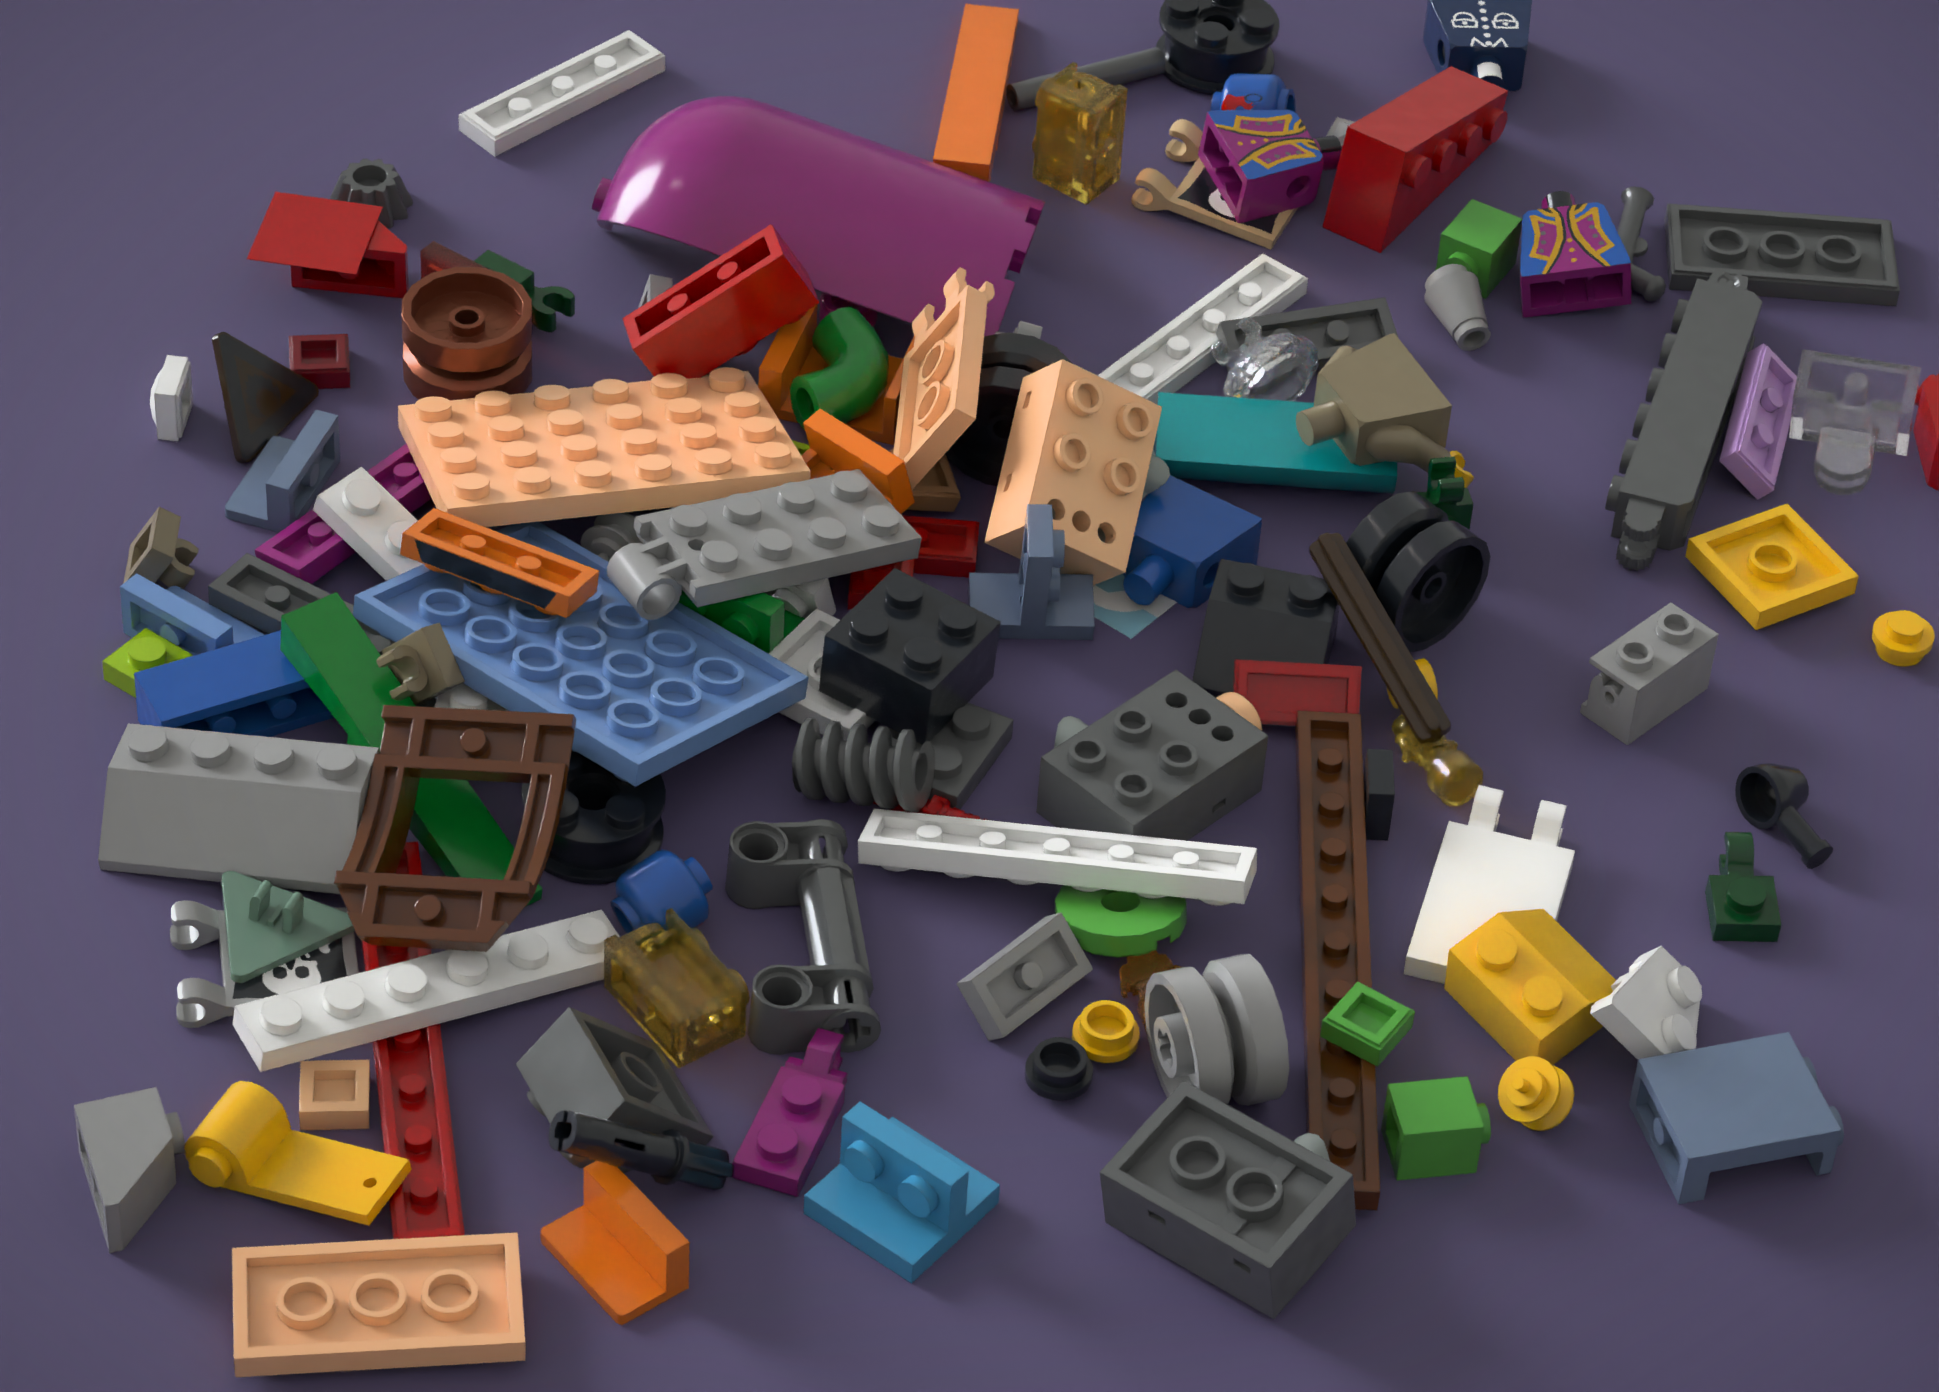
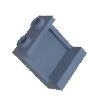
[1629,1032,1844,1204]

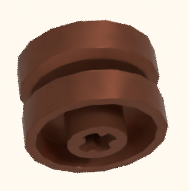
[402,267,532,400]

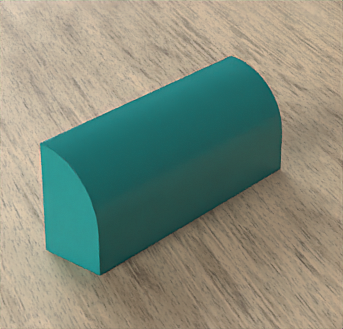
[1153,392,1398,494]

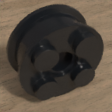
[1156,0,1279,94]
[521,751,666,884]

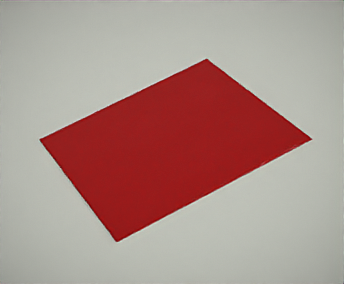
[247,191,383,275]

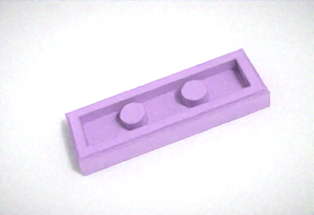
[1719,343,1801,500]

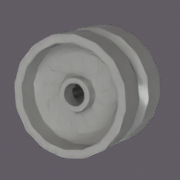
[1144,954,1289,1106]

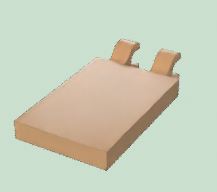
[893,267,995,490]

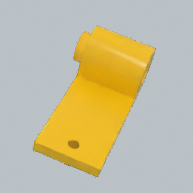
[184,1081,412,1226]

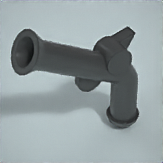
[1617,186,1666,302]

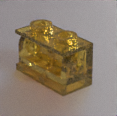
[1032,62,1128,205]
[604,908,750,1069]

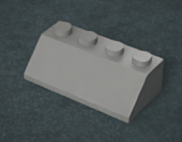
[98,723,379,894]

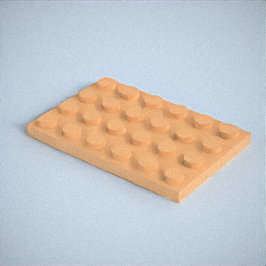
[398,367,810,527]

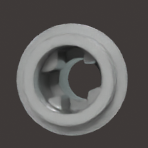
[1424,264,1491,351]

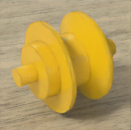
[1498,1056,1574,1131]

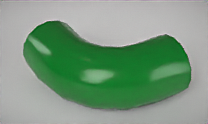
[790,307,889,430]

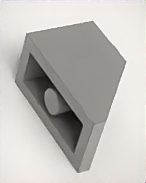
[74,1087,185,1253]

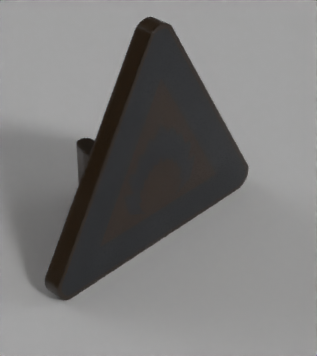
[212,332,319,464]

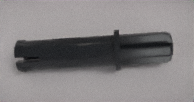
[548,1110,734,1190]

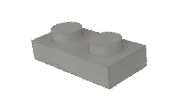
[956,913,1093,1041]

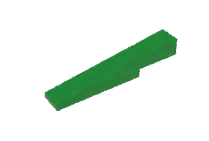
[280,592,543,907]

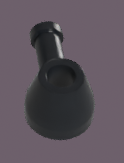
[1735,763,1833,869]

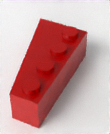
[1322,66,1508,253]

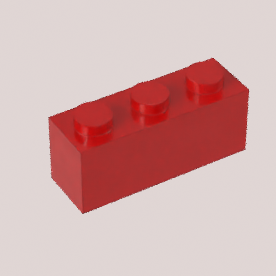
[622,224,819,379]

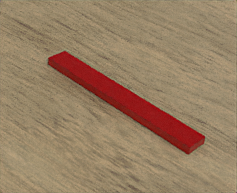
[361,841,465,1239]

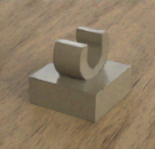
[123,507,199,589]
[376,622,465,706]

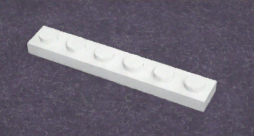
[858,808,1257,905]
[232,909,632,1072]

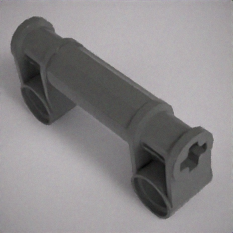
[725,819,881,1055]

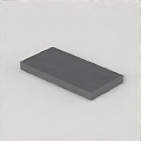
[1664,203,1900,306]

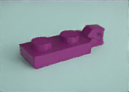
[732,1028,848,1197]

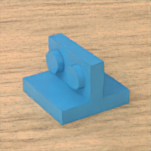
[804,1101,1000,1284]

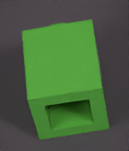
[1436,199,1522,299]
[1381,1076,1491,1181]

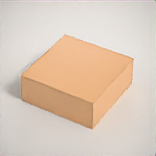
[299,1060,370,1130]

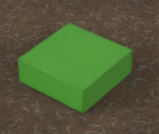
[1320,981,1415,1067]

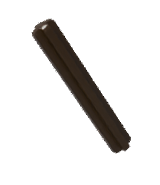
[1309,532,1451,744]

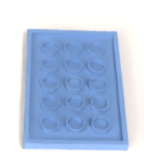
[353,522,809,787]

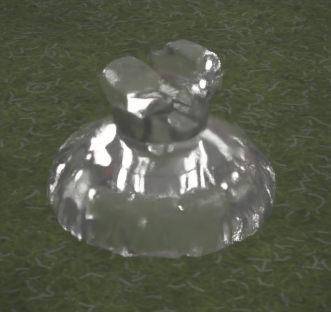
[1211,317,1319,401]

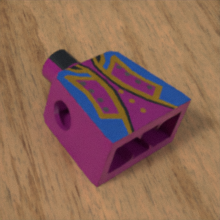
[1198,110,1342,223]
[1520,191,1632,318]

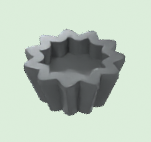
[330,158,413,229]

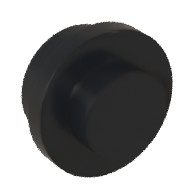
[1025,1037,1093,1101]

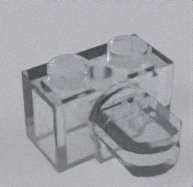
[1789,349,1921,495]

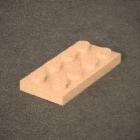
[232,1232,526,1377]

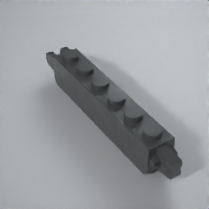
[1605,270,1763,571]

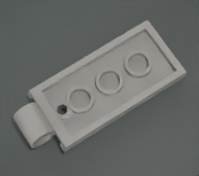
[607,469,922,620]

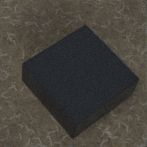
[1363,749,1395,841]

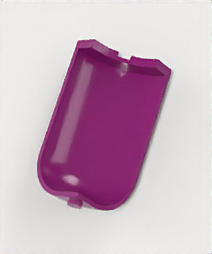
[592,96,1045,336]

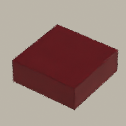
[289,334,350,389]

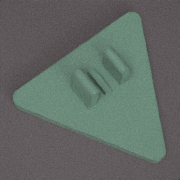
[221,871,355,983]

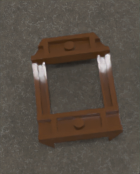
[334,705,577,952]

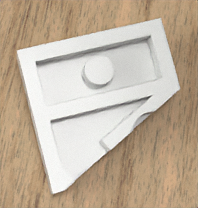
[1590,946,1702,1059]

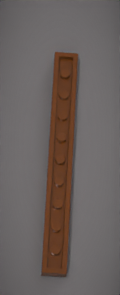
[1295,710,1380,1211]

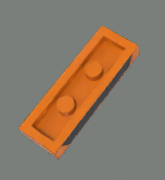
[400,508,599,618]

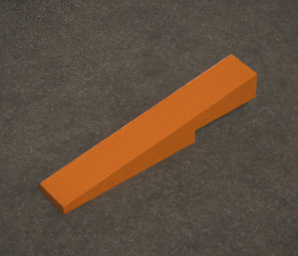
[933,4,1019,182]

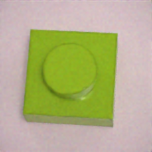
[102,628,193,698]

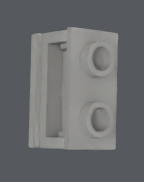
[1580,602,1719,745]

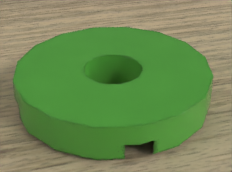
[1055,885,1187,957]

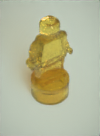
[1392,714,1484,807]

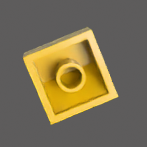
[1444,909,1616,1065]

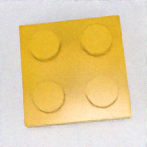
[1685,503,1859,630]

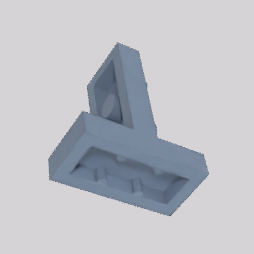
[968,504,1095,640]

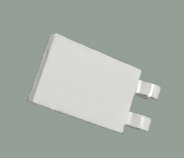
[1404,785,1575,984]

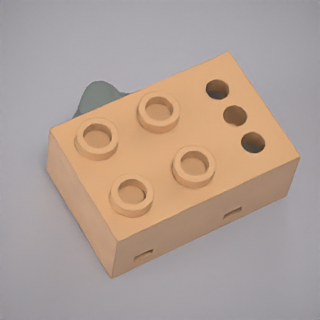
[984,359,1170,585]

